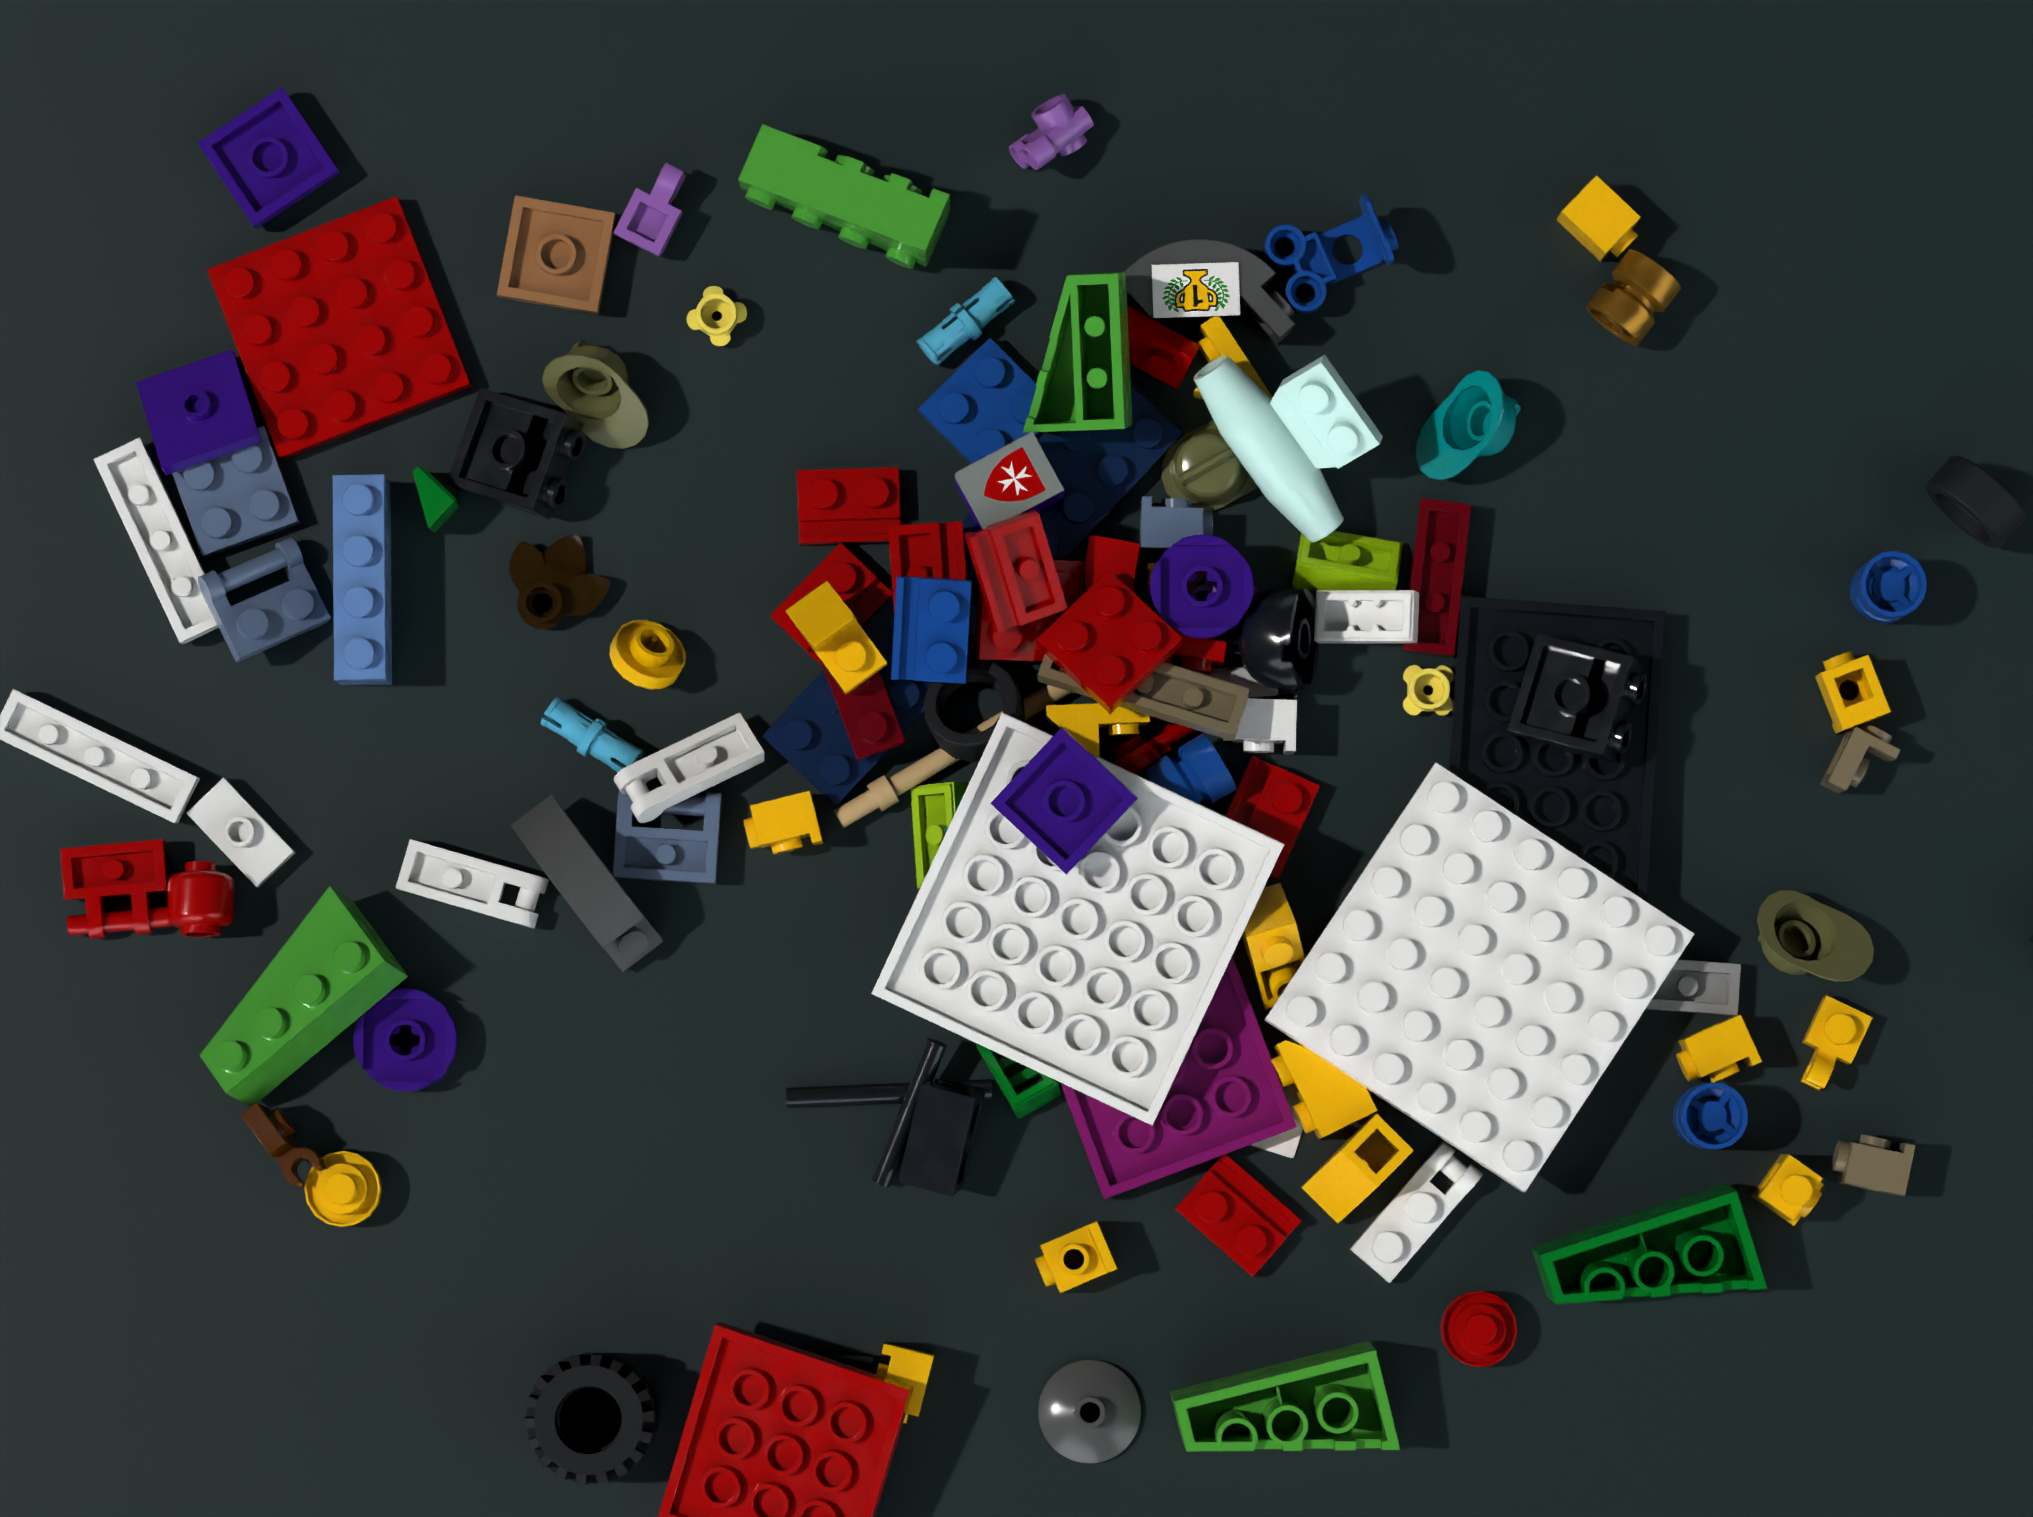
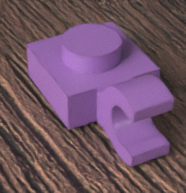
[613,163,686,258]

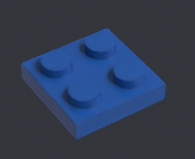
[918,338,1041,464]

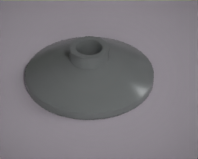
[1038,1360,1141,1463]

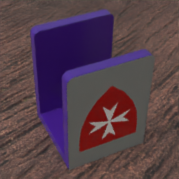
[955,431,1064,531]

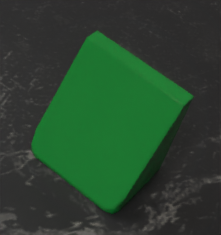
[412,466,459,533]

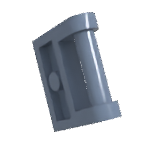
[198,537,331,663]
[613,790,722,884]

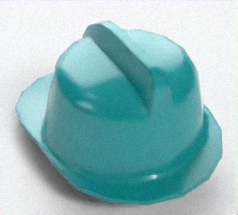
[1416,370,1521,480]

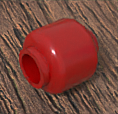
[168,861,234,937]

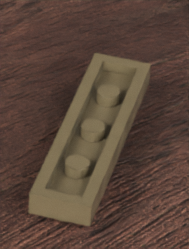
[1037,654,1250,742]

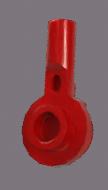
[1111,722,1197,773]

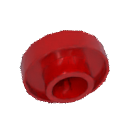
[1440,1291,1517,1367]

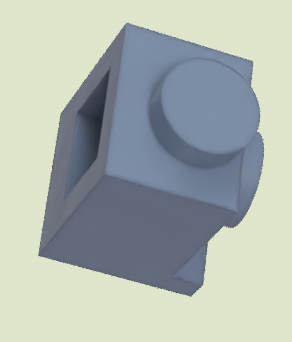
[1140,496,1213,553]

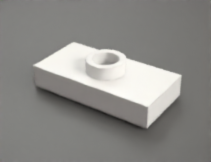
[1314,590,1419,644]
[186,778,296,888]

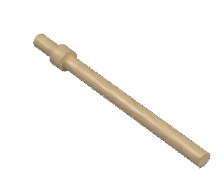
[834,685,1073,828]

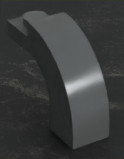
[1125,239,1295,345]
[511,794,664,972]

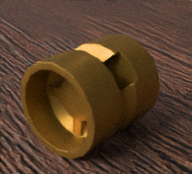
[1585,249,1681,346]

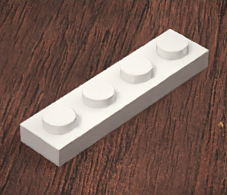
[93,437,219,645]
[0,689,200,825]

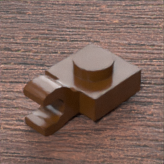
[240,1103,326,1188]

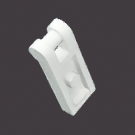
[614,712,765,823]
[396,839,549,929]
[1350,1141,1483,1283]

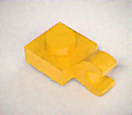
[1800,995,1873,1090]

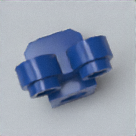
[1264,194,1399,314]

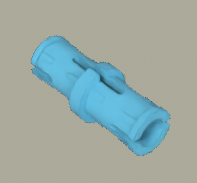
[916,277,1015,366]
[540,697,644,772]

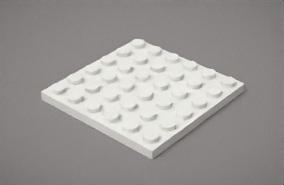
[871,712,1284,1126]
[1265,763,1694,1193]

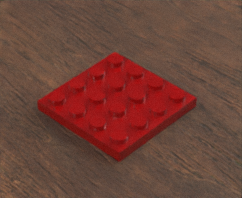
[207,196,472,460]
[658,1322,914,1517]

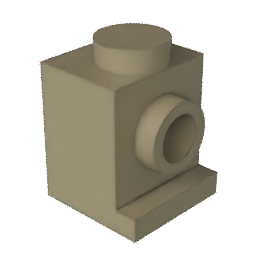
[1832,1134,1916,1196]

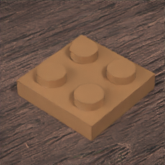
[497,195,616,315]

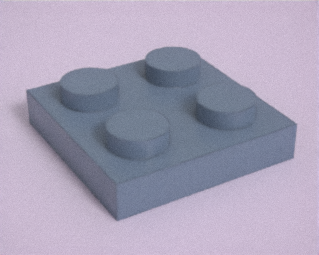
[172,426,300,558]

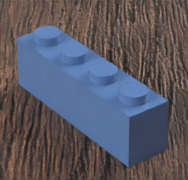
[332,474,392,685]

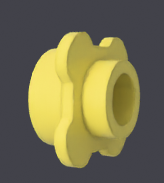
[686,286,747,347]
[1403,665,1454,716]

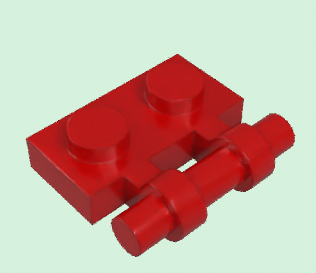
[60,839,172,939]

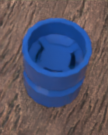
[1849,551,1927,624]
[1142,733,1237,804]
[1673,1082,1748,1150]

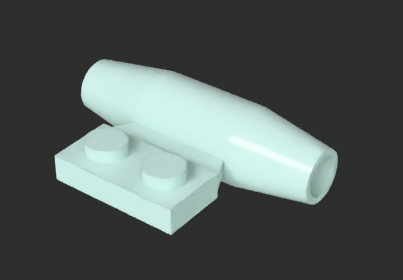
[1193,355,1383,542]

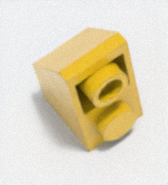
[1242,883,1305,1010]
[1271,1040,1378,1140]
[1301,1114,1414,1224]

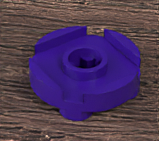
[1150,535,1254,639]
[353,988,458,1092]

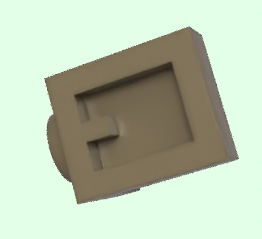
[1820,724,1901,794]

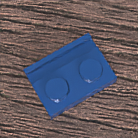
[891,575,972,684]

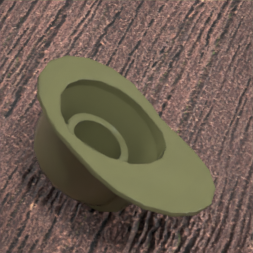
[542,340,649,449]
[1161,420,1258,511]
[1757,890,1874,982]

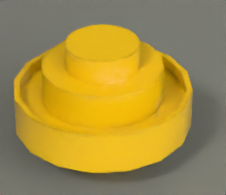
[609,620,686,689]
[304,1151,382,1227]

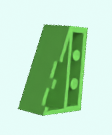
[1023,271,1132,433]

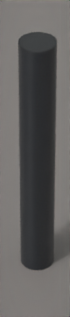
[871,1038,947,1187]

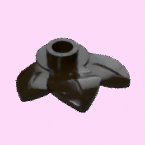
[509,534,610,629]

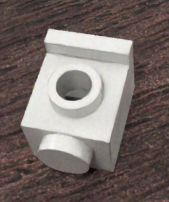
[1223,698,1297,755]

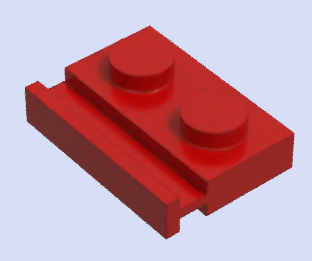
[797,467,901,546]
[964,510,1068,634]
[888,521,970,625]
[770,542,893,668]
[1225,755,1320,880]
[1175,1154,1302,1277]

